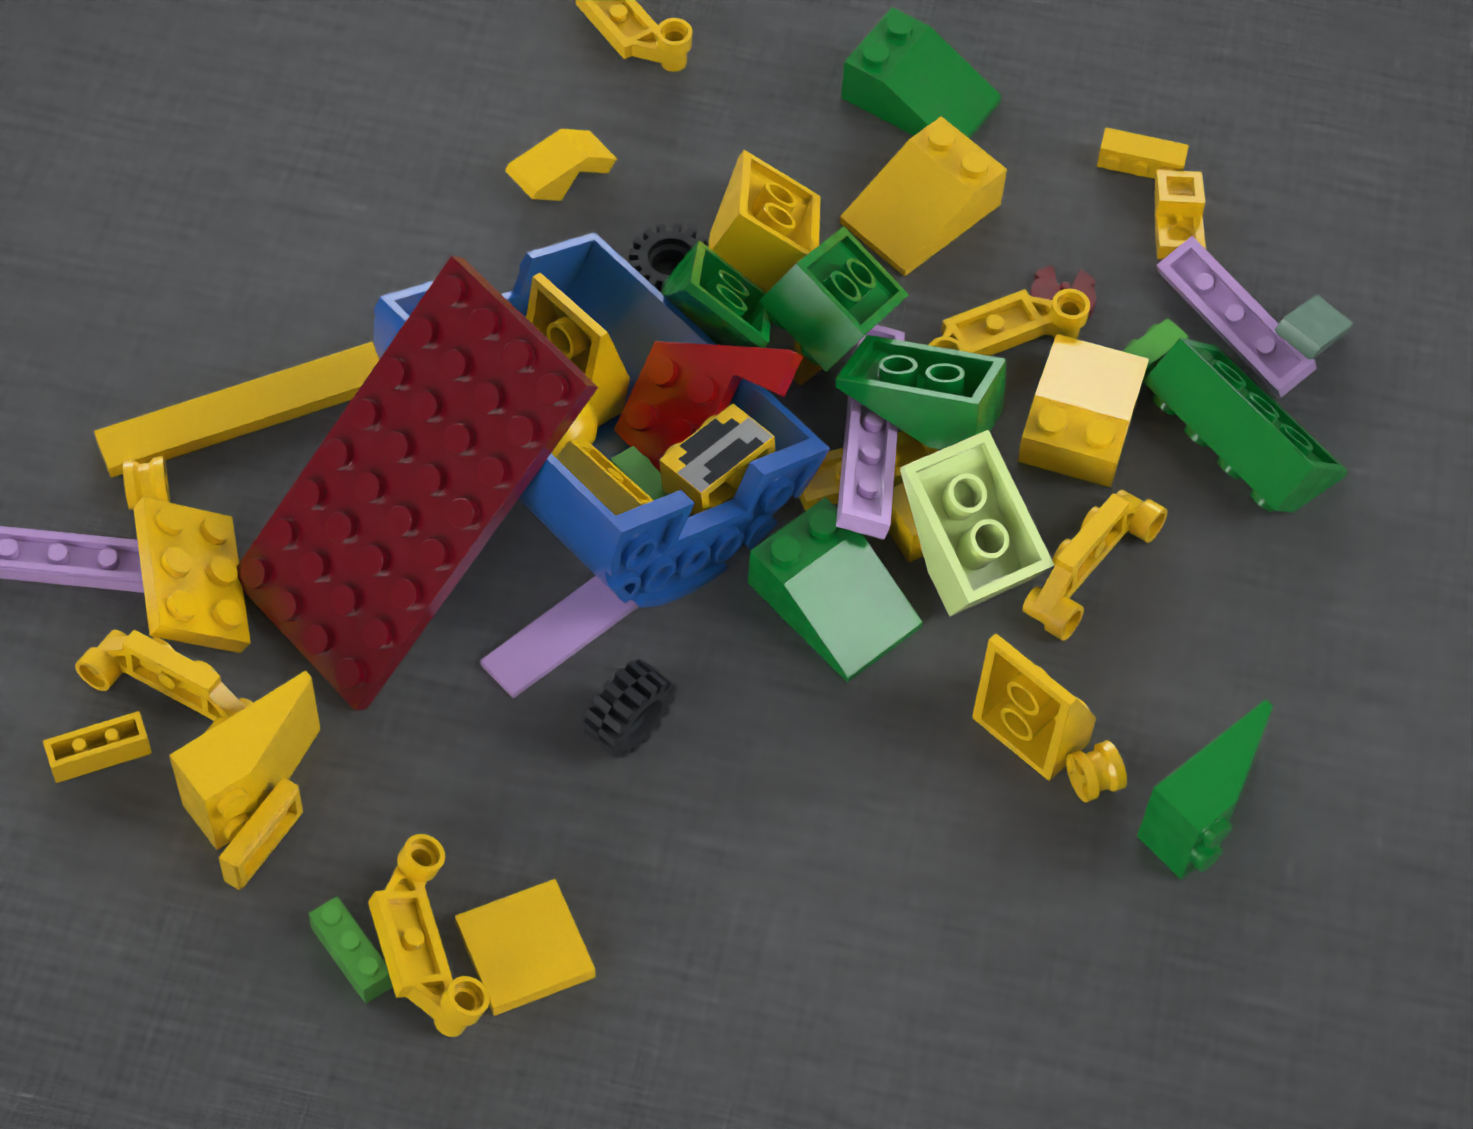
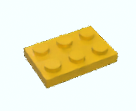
[133,497,251,653]

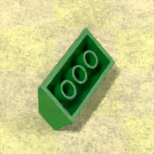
[1143,338,1349,513]

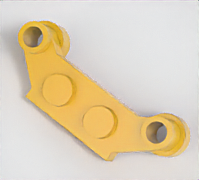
[576,0,692,72]
[929,289,1090,356]
[1022,489,1168,641]
[75,629,254,733]
[368,834,490,1037]

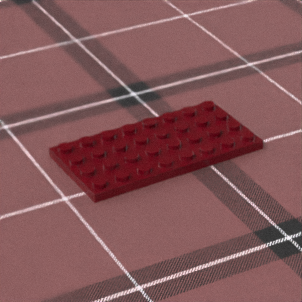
[236,255,598,710]

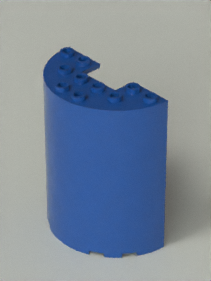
[373,232,830,608]

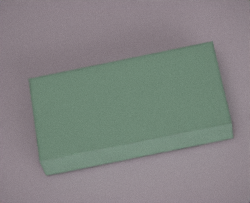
[1275,295,1354,360]

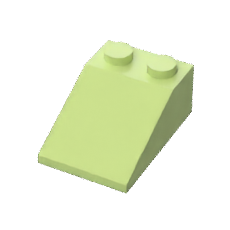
[900,430,1054,616]

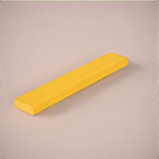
[94,342,379,478]

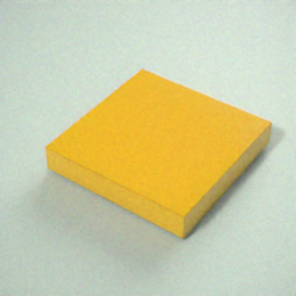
[455,879,596,1016]

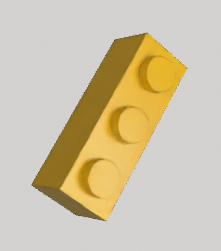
[1096,127,1189,179]
[43,711,152,783]

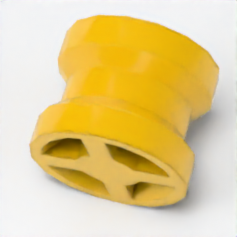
[123,456,170,510]
[1066,740,1127,803]

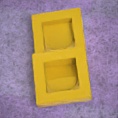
[1155,170,1206,260]

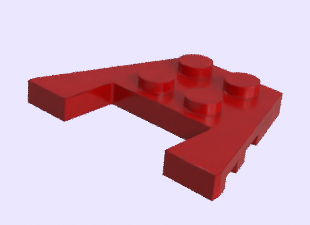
[614,341,803,473]

